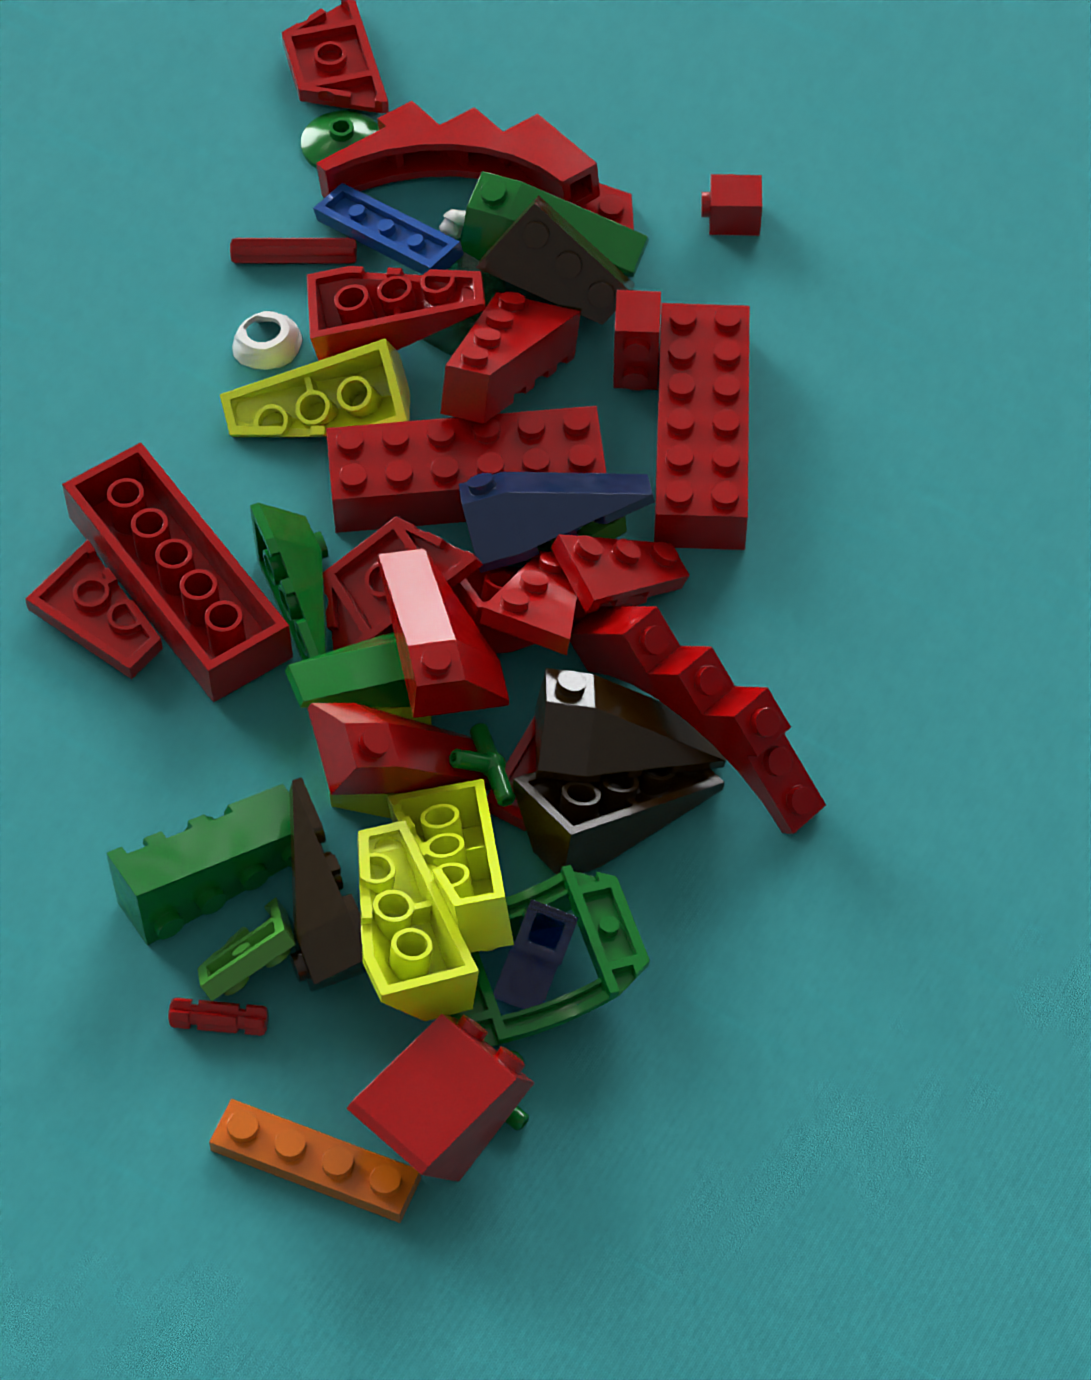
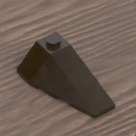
[535,668,726,783]
[512,768,725,875]
[289,777,367,992]

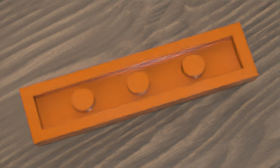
[209,1098,421,1223]

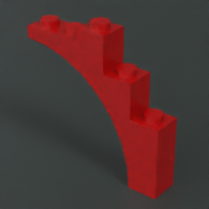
[316,101,600,207]
[570,606,826,834]

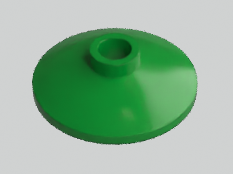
[301,110,379,169]

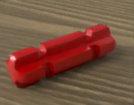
[168,998,269,1036]

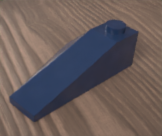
[459,472,655,573]

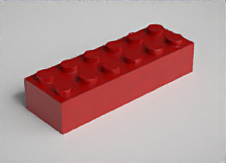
[654,303,750,550]
[326,406,606,533]
[62,442,293,703]

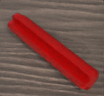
[230,238,357,264]

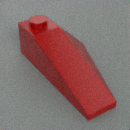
[308,703,491,795]

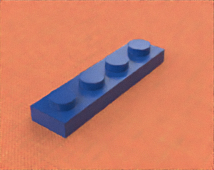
[313,183,464,275]

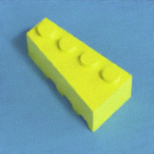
[387,779,514,953]

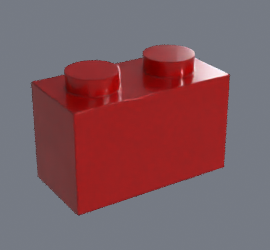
[613,290,661,390]

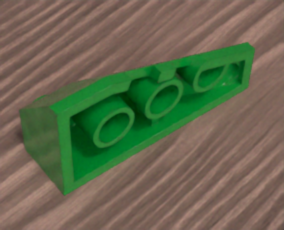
[458,171,649,280]
[250,502,329,660]
[285,632,411,708]

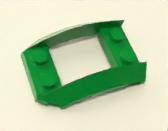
[448,865,650,1046]

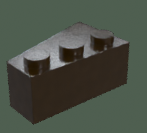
[476,195,635,325]

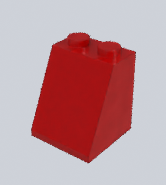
[346,1014,534,1182]

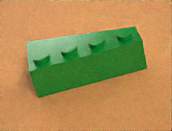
[106,784,292,946]

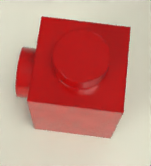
[701,174,762,236]

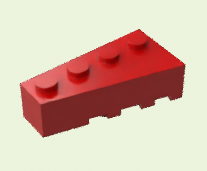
[440,292,581,424]

